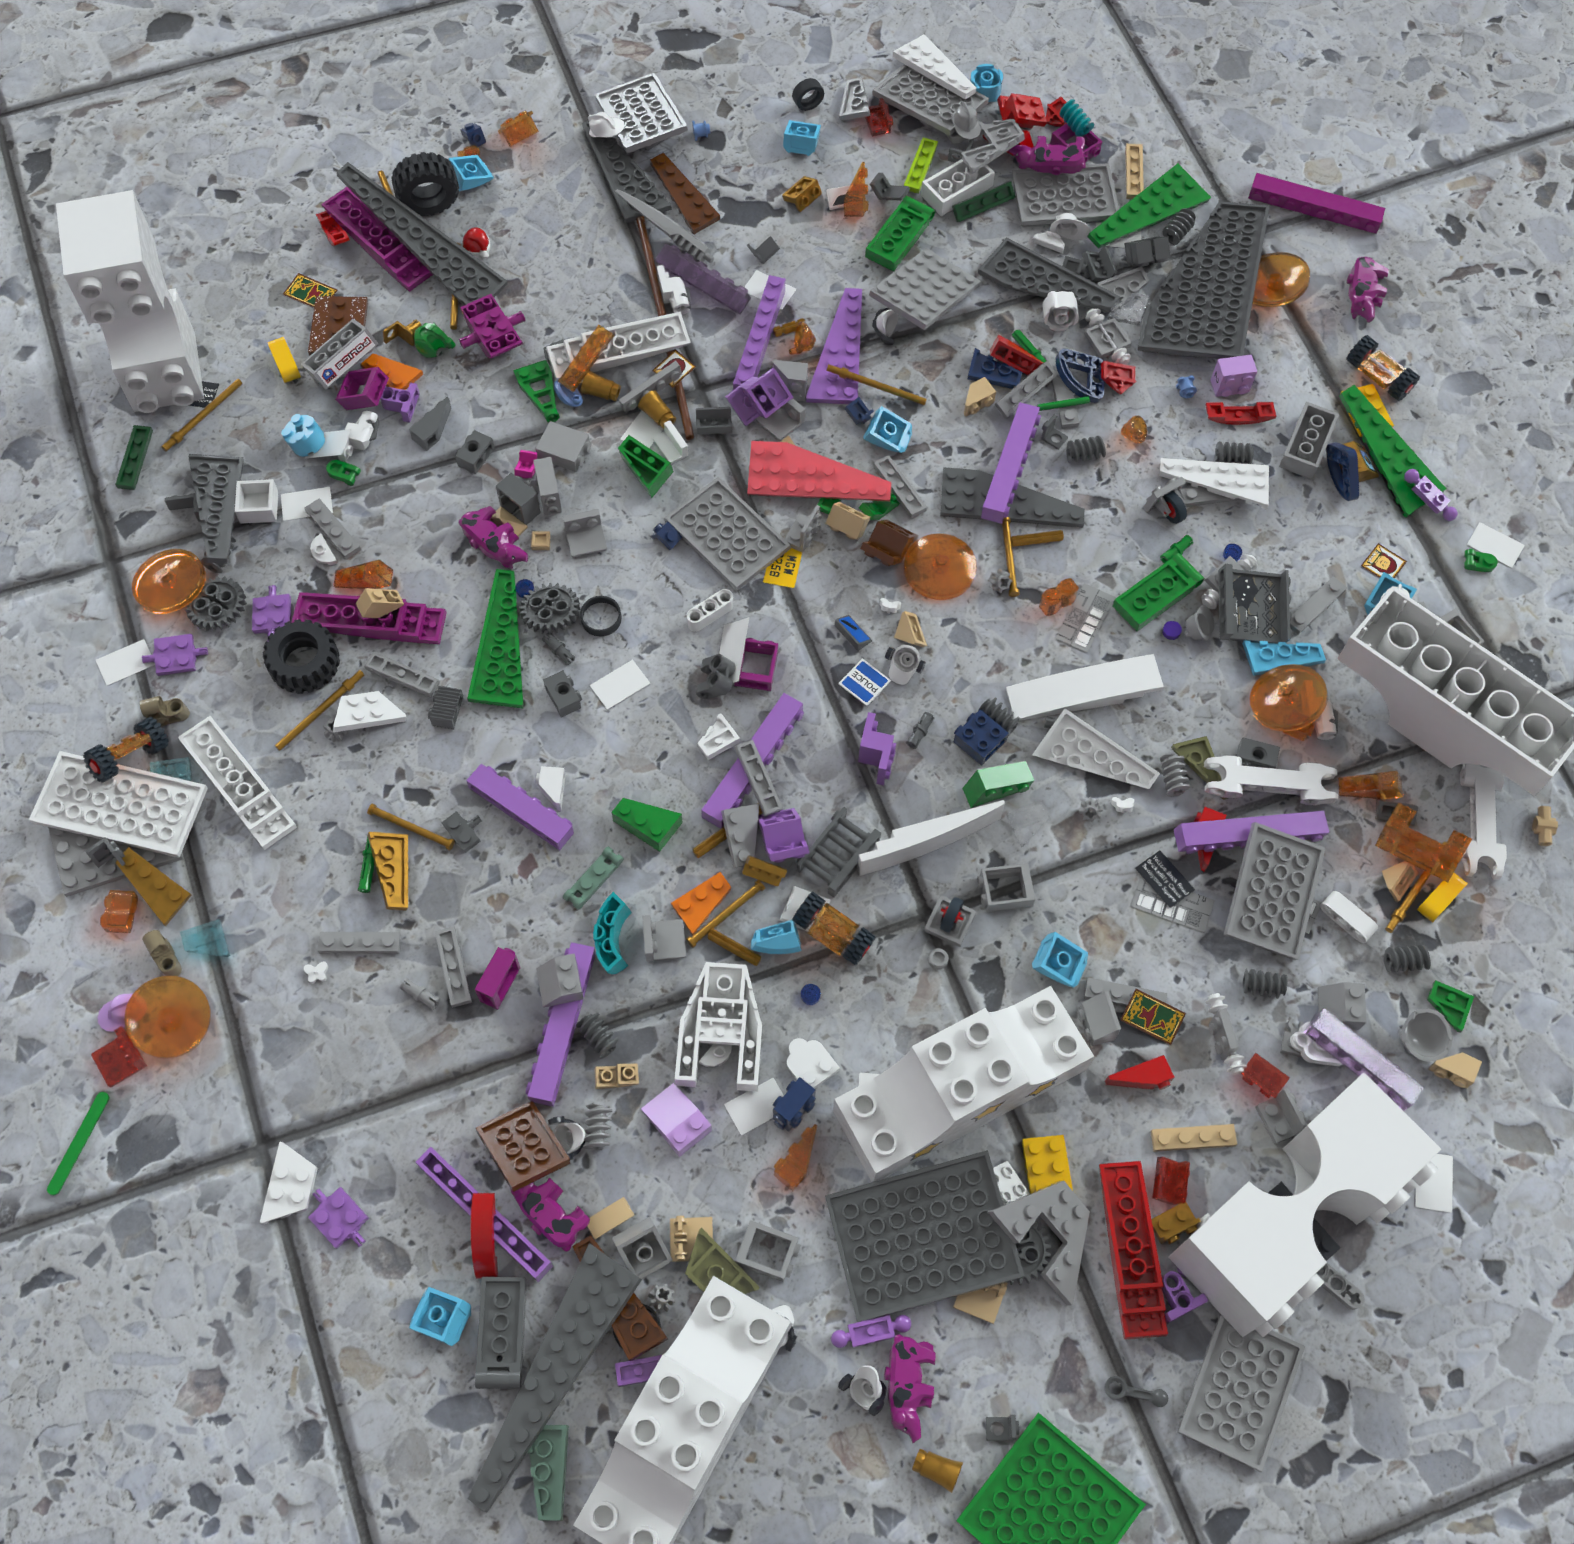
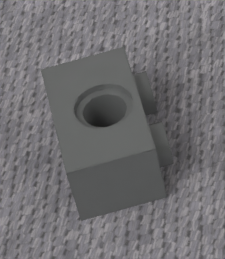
[455,430,495,474]
[543,670,582,717]
[1236,737,1280,769]

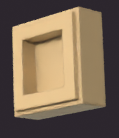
[531,531,551,550]

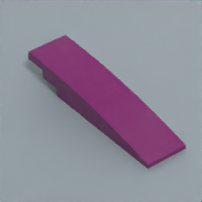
[321,187,433,292]
[291,592,447,645]

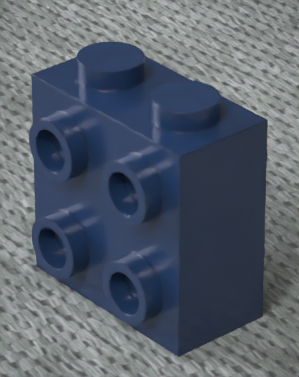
[953,709,1009,766]
[772,1077,816,1132]

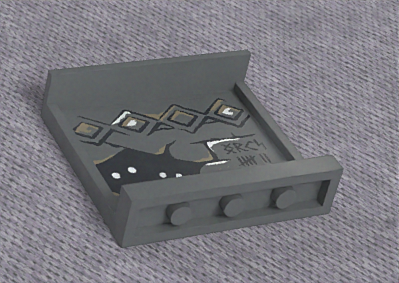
[1218,564,1292,644]

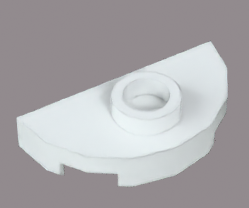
[1032,231,1065,254]
[310,533,338,565]
[699,1044,732,1067]

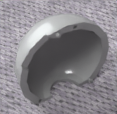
[1401,1008,1453,1062]

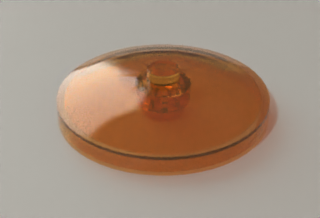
[1253,252,1310,307]
[904,533,977,600]
[132,549,206,614]
[1250,664,1328,731]
[124,976,211,1058]

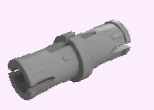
[400,978,440,1010]

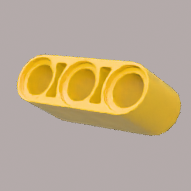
[267,337,301,383]
[1417,871,1468,923]

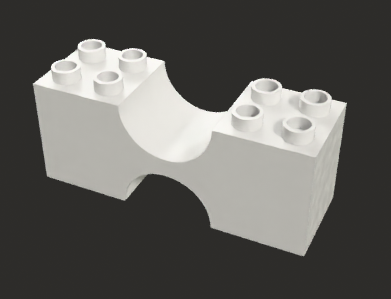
[56,190,204,413]
[1168,1073,1441,1337]

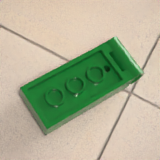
[865,195,936,272]
[1112,553,1205,631]

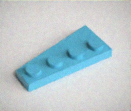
[1242,640,1326,676]

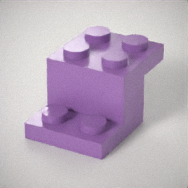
[725,368,794,426]
[858,712,897,785]
[758,808,809,863]

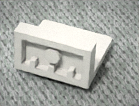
[993,1161,1030,1205]

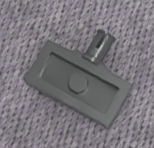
[441,811,482,853]

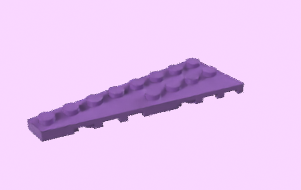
[806,288,862,405]

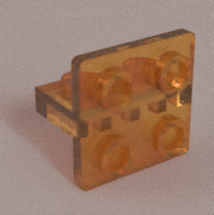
[498,110,539,147]

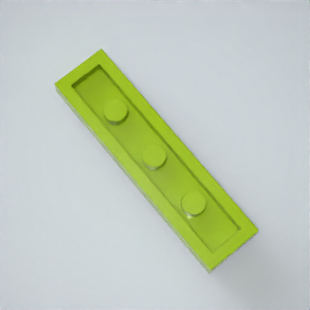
[904,137,938,194]

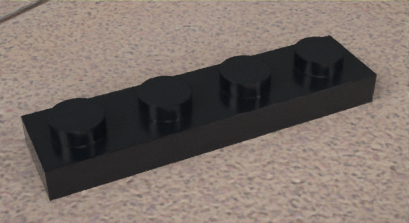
[1268,1181,1341,1261]

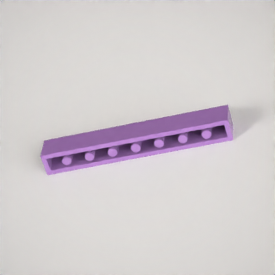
[733,275,786,390]
[981,402,1041,524]
[701,693,804,829]
[1174,811,1330,854]
[526,942,596,1107]
[416,1147,553,1282]

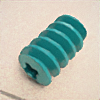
[1059,99,1094,137]

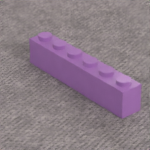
[466,764,574,851]

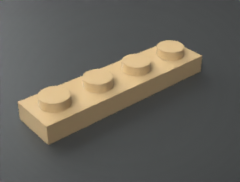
[1125,143,1144,199]
[1150,1124,1237,1152]

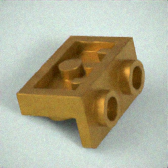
[782,176,822,212]
[742,855,787,887]
[1151,1201,1201,1244]

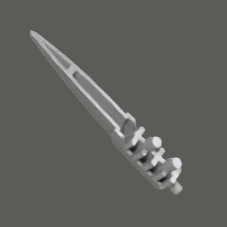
[615,189,714,265]

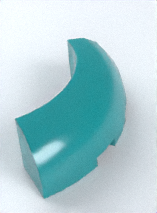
[593,892,632,975]

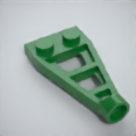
[513,360,560,423]

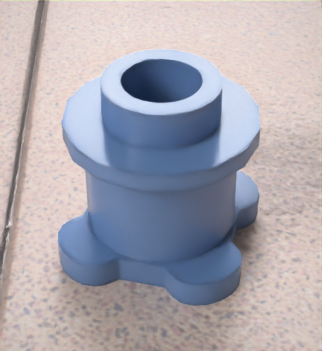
[692,121,710,141]
[1176,375,1197,398]

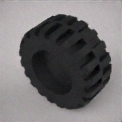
[391,152,459,216]
[263,619,340,694]

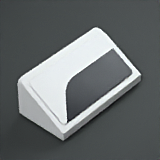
[826,184,862,210]

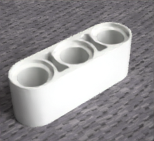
[687,589,733,632]
[1320,891,1378,943]

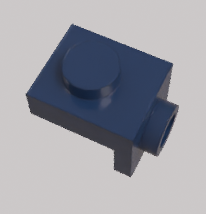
[460,123,486,148]
[844,397,874,425]
[651,521,682,550]

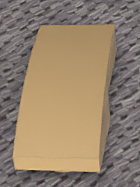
[594,1064,639,1089]
[588,1197,634,1239]

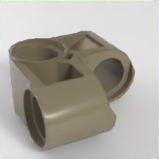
[140,696,190,727]
[142,930,182,979]

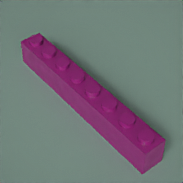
[1248,173,1386,234]

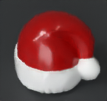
[462,227,490,260]

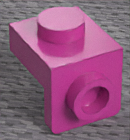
[514,450,537,478]

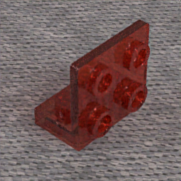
[91,1026,147,1088]

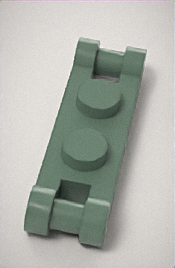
[563,846,624,910]

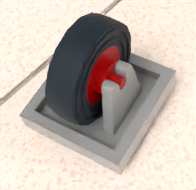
[1143,477,1187,524]
[924,895,977,947]

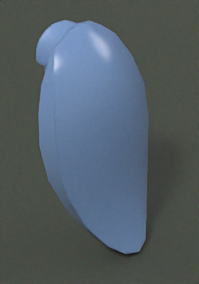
[554,380,583,407]

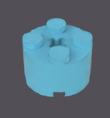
[970,64,1003,102]
[281,414,325,457]

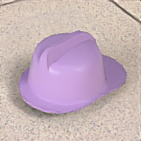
[98,993,147,1032]

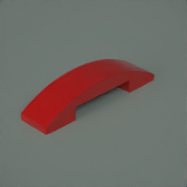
[316,211,350,246]
[1205,402,1277,425]
[471,1193,498,1279]

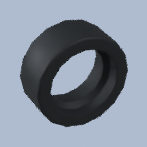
[792,78,825,111]

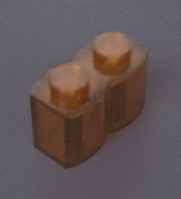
[1039,578,1079,616]
[100,890,138,933]

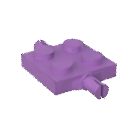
[252,585,291,642]
[142,634,208,676]
[308,1187,369,1249]

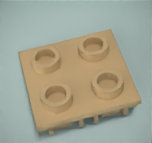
[670,1216,713,1262]
[953,1282,1008,1324]

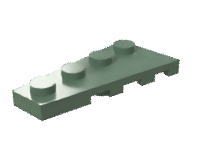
[528,1425,569,1521]

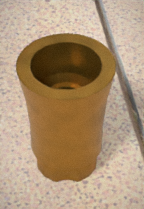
[581,370,621,401]
[638,390,676,429]
[912,1449,963,1493]

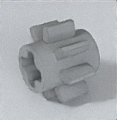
[988,568,1012,593]
[323,718,348,742]
[1079,797,1104,822]
[648,1284,676,1313]

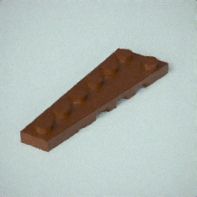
[650,152,720,234]
[572,1235,668,1362]

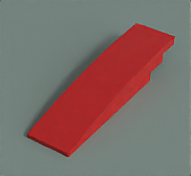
[1099,1161,1168,1340]

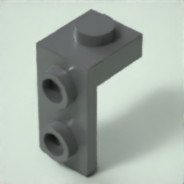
[869,173,910,201]
[165,493,200,522]
[85,837,126,868]

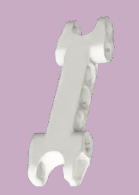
[1204,755,1338,806]
[1460,763,1507,880]

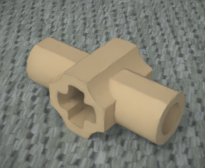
[1532,806,1558,846]

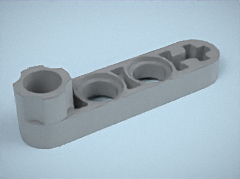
[1318,1263,1365,1310]

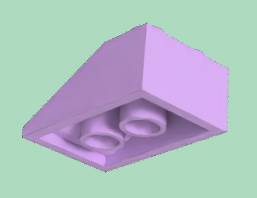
[641,1083,712,1157]

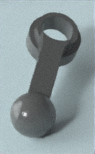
[1105,1376,1168,1407]

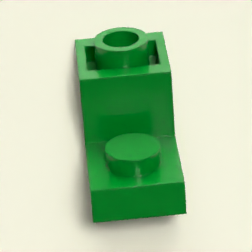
[859,492,900,520]

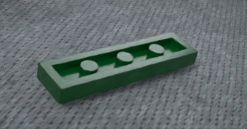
[952,181,1016,222]
[115,425,153,490]

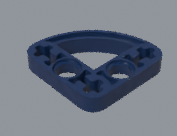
[1055,348,1105,403]
[1326,442,1359,501]

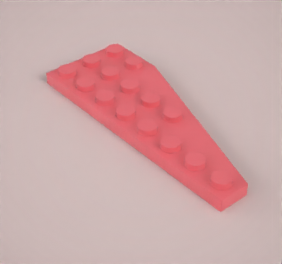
[747,441,892,501]

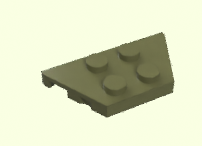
[685,1228,760,1294]

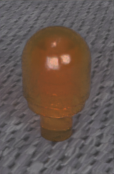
[457,145,480,157]

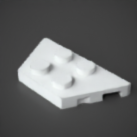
[333,691,406,732]
[260,1142,318,1224]

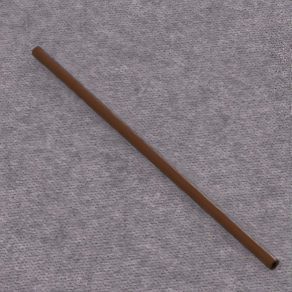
[636,216,694,440]

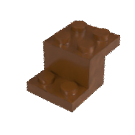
[860,519,919,566]

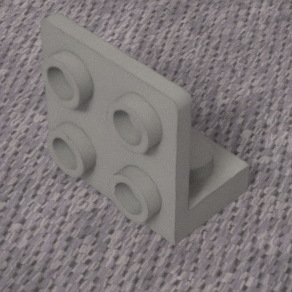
[756,398,805,441]
[785,505,822,553]
[563,509,607,558]
[642,915,686,961]
[1255,1088,1307,1145]

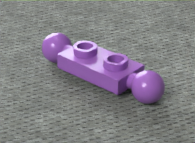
[1404,469,1458,521]
[831,1315,911,1348]

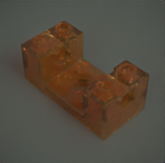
[1375,803,1472,882]

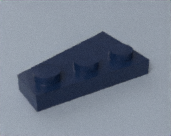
[967,348,1022,389]

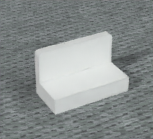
[653,420,688,464]

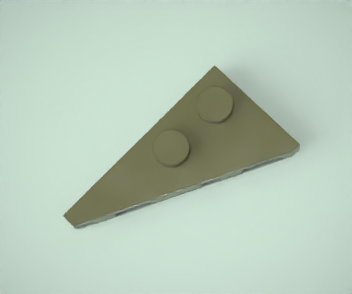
[1171,736,1228,800]

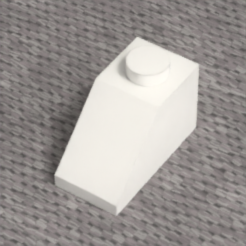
[536,766,566,811]

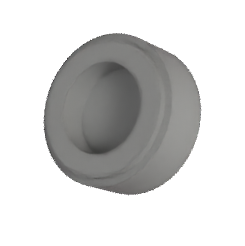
[928,948,949,970]

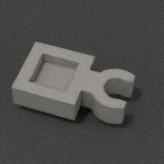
[1280,1019,1304,1057]

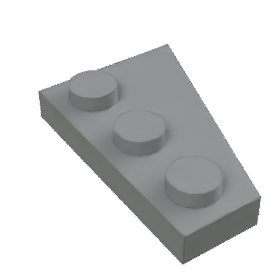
[839,77,871,121]
[1097,266,1149,314]
[721,804,759,868]

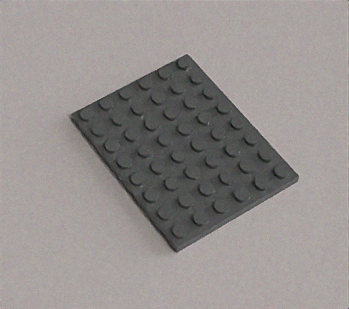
[825,1150,1025,1322]

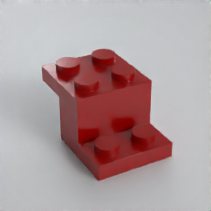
[997,93,1047,129]

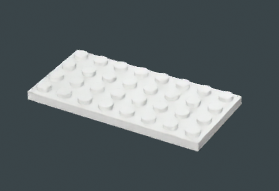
[29,751,208,858]

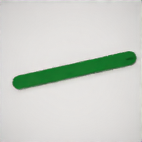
[47,1092,109,1196]

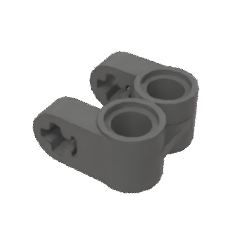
[696,654,735,699]

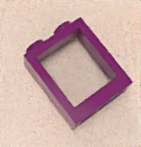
[1050,124,1102,163]
[335,367,389,411]
[734,638,779,691]
[475,947,520,1010]

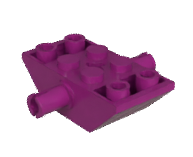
[459,294,526,358]

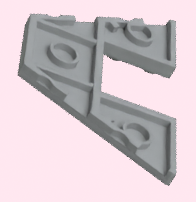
[946,119,1025,173]
[988,1181,1090,1305]

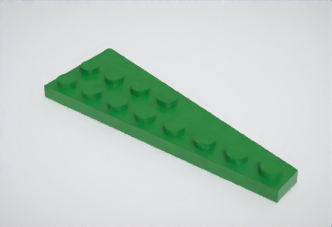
[1087,163,1211,249]
[1339,385,1446,518]
[467,569,524,709]

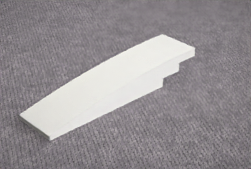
[546,312,691,381]
[1006,654,1164,721]
[178,716,297,850]
[857,800,1005,876]

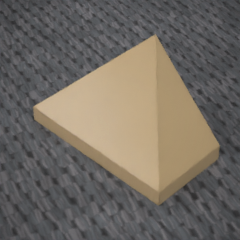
[490,507,528,537]
[894,611,927,647]
[1382,860,1418,902]

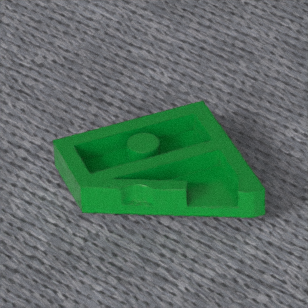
[1427,980,1474,1033]

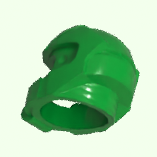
[414,322,456,358]

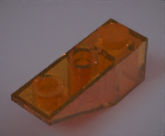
[844,162,869,217]
[333,559,393,589]
[1338,771,1403,799]
[774,1124,817,1192]

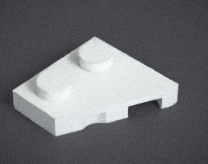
[698,714,741,760]

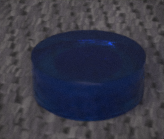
[1223,544,1242,562]
[516,579,535,598]
[801,984,821,1005]

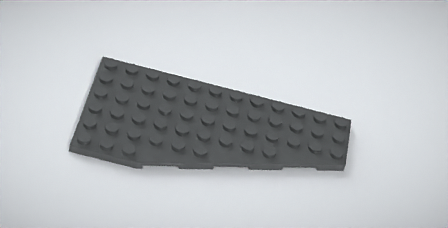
[1138,201,1270,359]

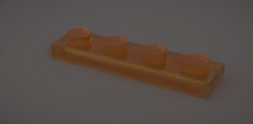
[558,324,614,392]

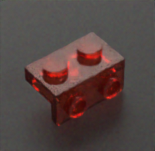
[865,98,893,137]
[1241,1052,1290,1099]
[1152,1156,1190,1205]

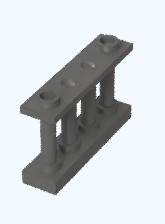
[796,807,881,897]

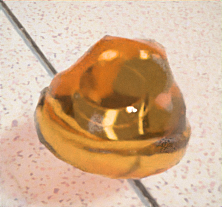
[789,322,816,355]
[1121,415,1147,444]

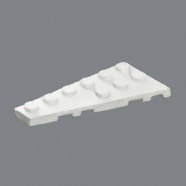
[893,35,976,99]
[1159,458,1269,510]
[1032,709,1160,789]

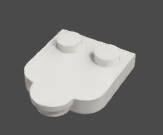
[1290,1022,1343,1066]
[787,1038,840,1089]

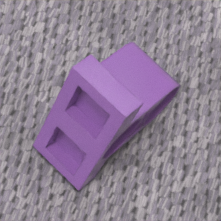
[380,383,420,422]
[1162,1271,1208,1324]

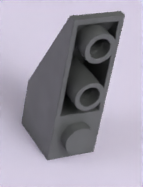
[409,397,452,451]

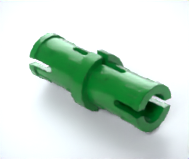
[1160,535,1194,563]

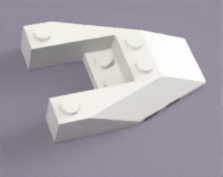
[675,962,762,1092]

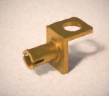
[383,319,422,346]

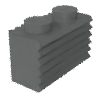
[428,686,463,730]

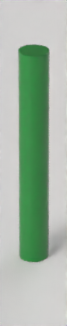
[1037,396,1090,411]

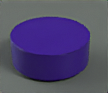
[1162,621,1182,640]

